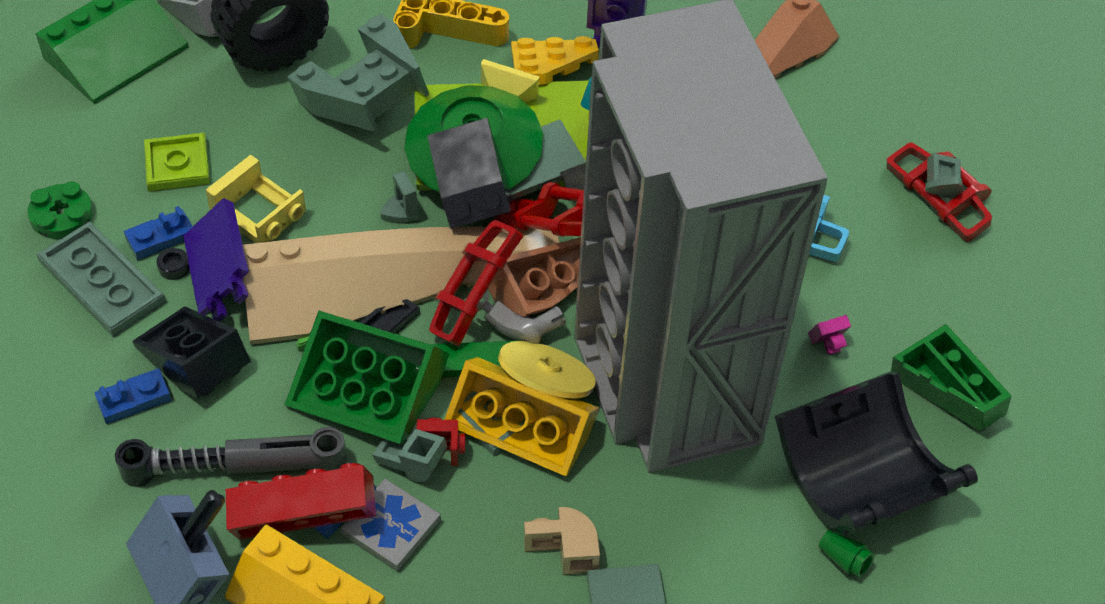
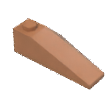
[755,0,839,78]
[488,237,581,317]

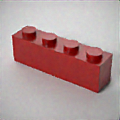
[225,463,376,540]

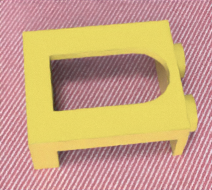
[206,155,306,243]

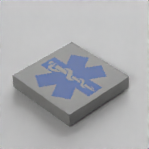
[341,479,441,571]

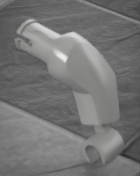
[477,290,566,343]

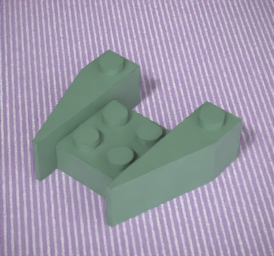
[287,14,429,132]

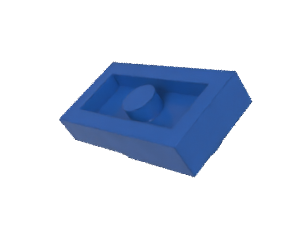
[123,206,193,260]
[94,368,172,424]

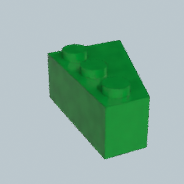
[891,324,1012,431]

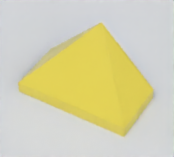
[481,59,539,103]

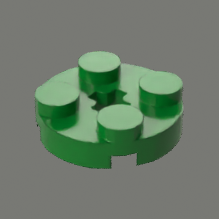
[27,181,93,239]

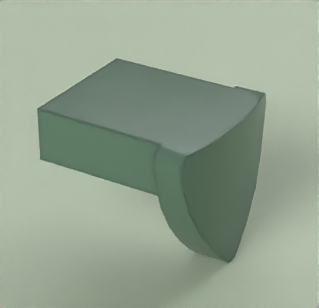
[925,153,963,198]
[380,171,419,223]

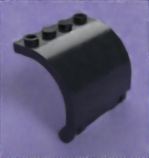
[775,371,978,535]

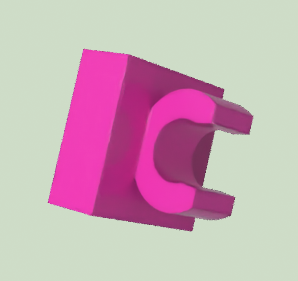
[808,315,851,355]

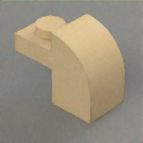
[524,507,600,575]

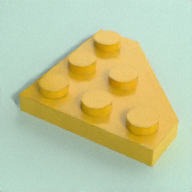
[511,36,599,85]

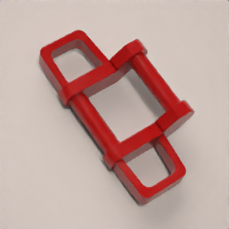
[886,142,992,242]
[494,182,584,237]
[429,220,523,346]

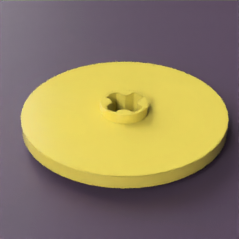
[498,341,596,399]

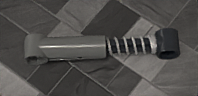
[115,427,347,487]

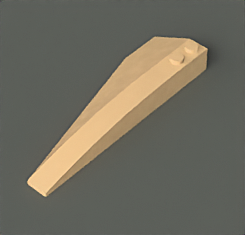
[243,227,560,345]

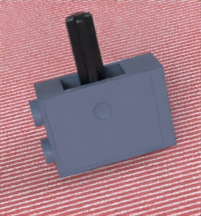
[126,490,229,604]

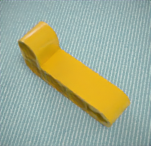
[393,0,509,49]

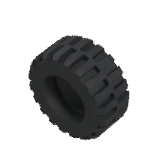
[210,0,329,71]

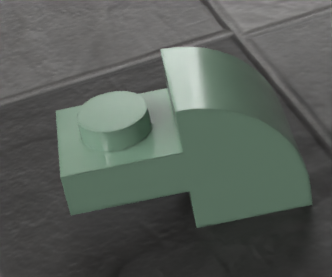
[373,429,447,482]

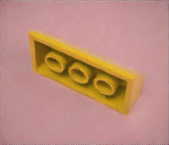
[444,357,599,476]
[225,524,385,604]

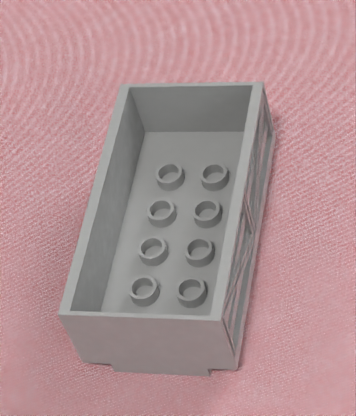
[574,0,828,473]

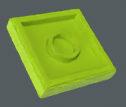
[144,132,210,192]

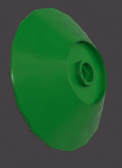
[404,85,544,193]

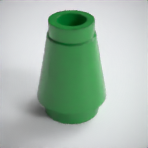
[818,530,874,578]

